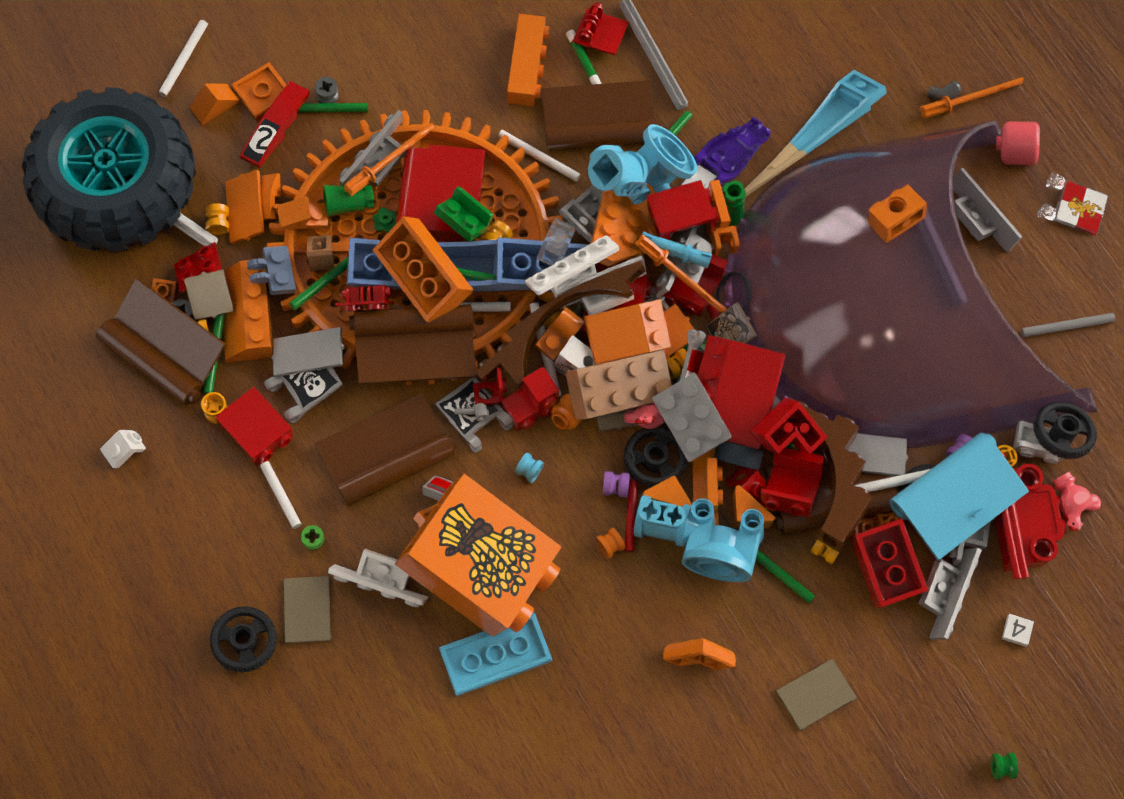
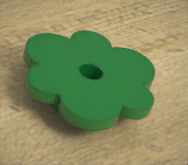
[373,208,397,232]

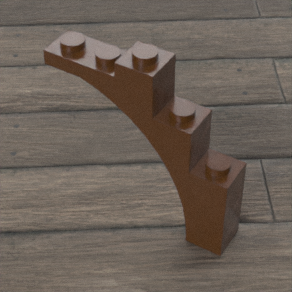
[790,397,873,552]

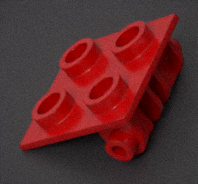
[573,3,629,55]
[174,242,222,293]
[335,285,394,312]

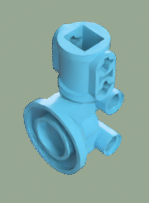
[588,124,697,205]
[634,495,764,582]

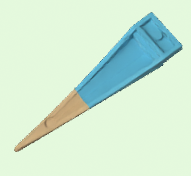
[744,70,887,196]

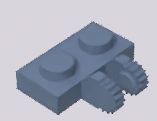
[247,246,296,295]

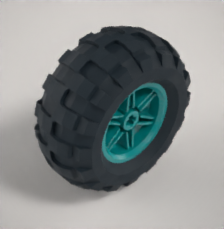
[22,87,196,252]

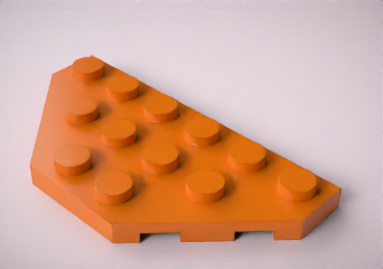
[590,183,658,267]

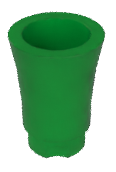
[722,180,746,227]
[323,184,374,217]

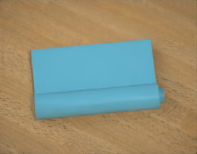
[889,432,1029,560]

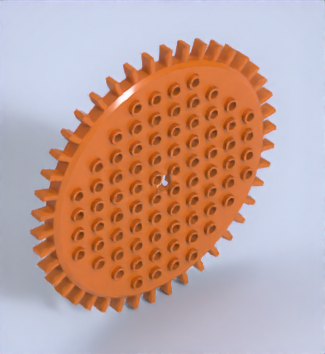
[267,110,567,385]

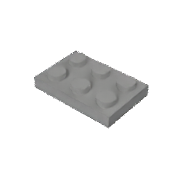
[652,373,733,462]

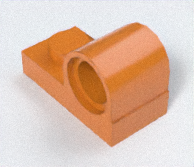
[534,306,585,361]

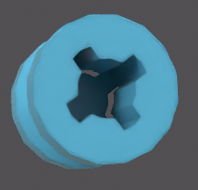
[515,452,544,483]

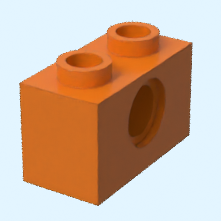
[868,184,927,243]

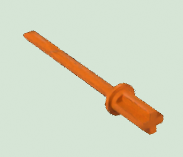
[920,78,1024,118]
[343,122,435,196]
[635,234,727,314]

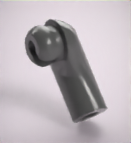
[927,81,961,100]

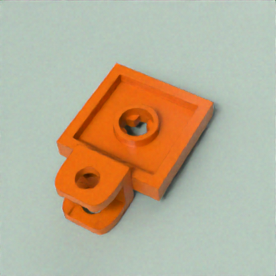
[706,180,740,256]

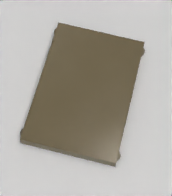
[283,576,332,644]
[776,659,857,731]

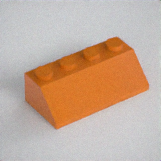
[373,216,473,322]
[223,260,274,362]

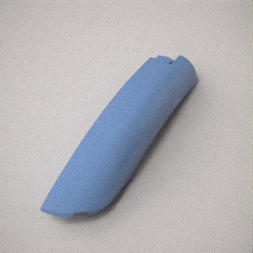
[347,238,588,292]

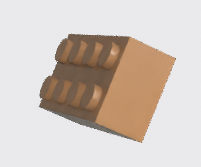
[565,350,672,420]

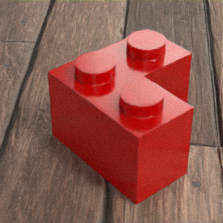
[502,367,559,432]
[751,397,827,454]

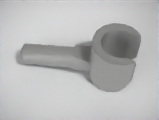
[454,403,490,421]

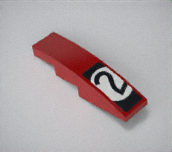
[240,81,310,168]

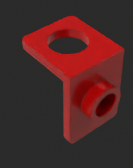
[473,368,507,405]
[726,466,767,504]

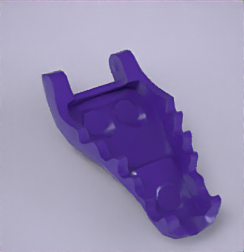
[694,117,771,186]

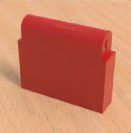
[396,145,485,242]

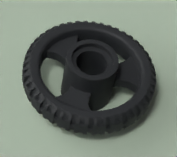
[1033,401,1097,459]
[624,426,687,487]
[210,606,277,673]

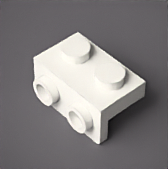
[1013,421,1065,464]

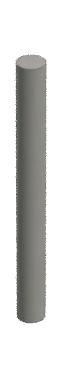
[1021,313,1115,337]

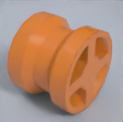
[595,527,626,559]

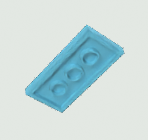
[439,613,553,697]

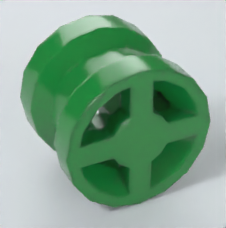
[990,752,1018,780]

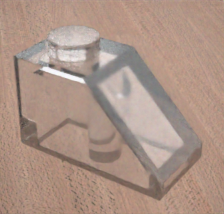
[536,217,576,266]

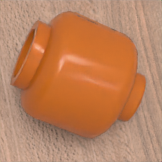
[551,394,583,430]

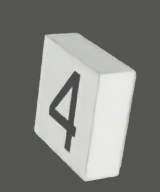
[1002,614,1034,647]

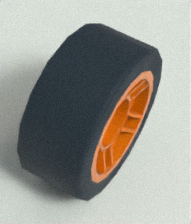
[714,442,764,470]

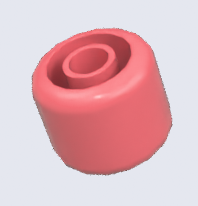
[996,121,1040,165]

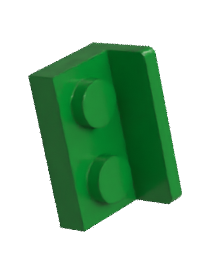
[434,187,493,242]

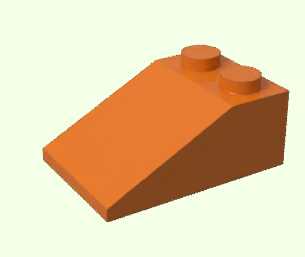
[584,299,671,364]

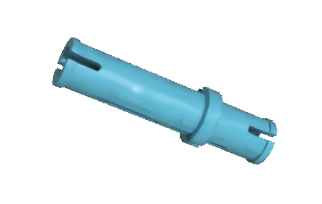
[642,231,712,268]

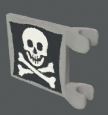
[264,367,344,423]
[435,378,513,453]

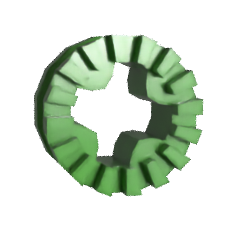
[301,525,325,550]

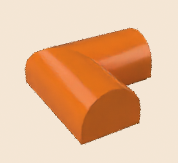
[663,638,736,671]

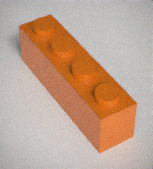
[507,14,549,106]

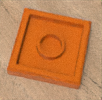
[231,62,286,121]

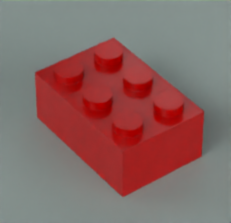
[849,518,929,608]

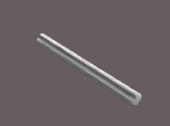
[620,0,688,110]

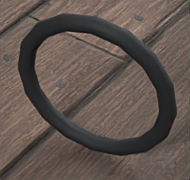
[716,271,752,314]

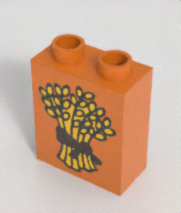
[395,474,561,637]

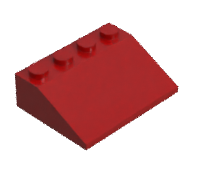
[698,335,786,450]

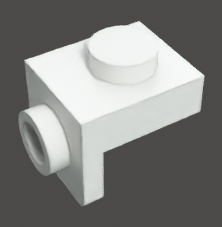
[100,430,146,468]

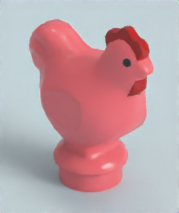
[624,403,665,429]
[1052,471,1101,531]

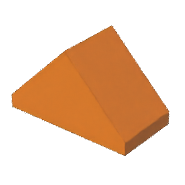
[189,84,241,126]
[643,475,692,507]
[733,484,776,529]

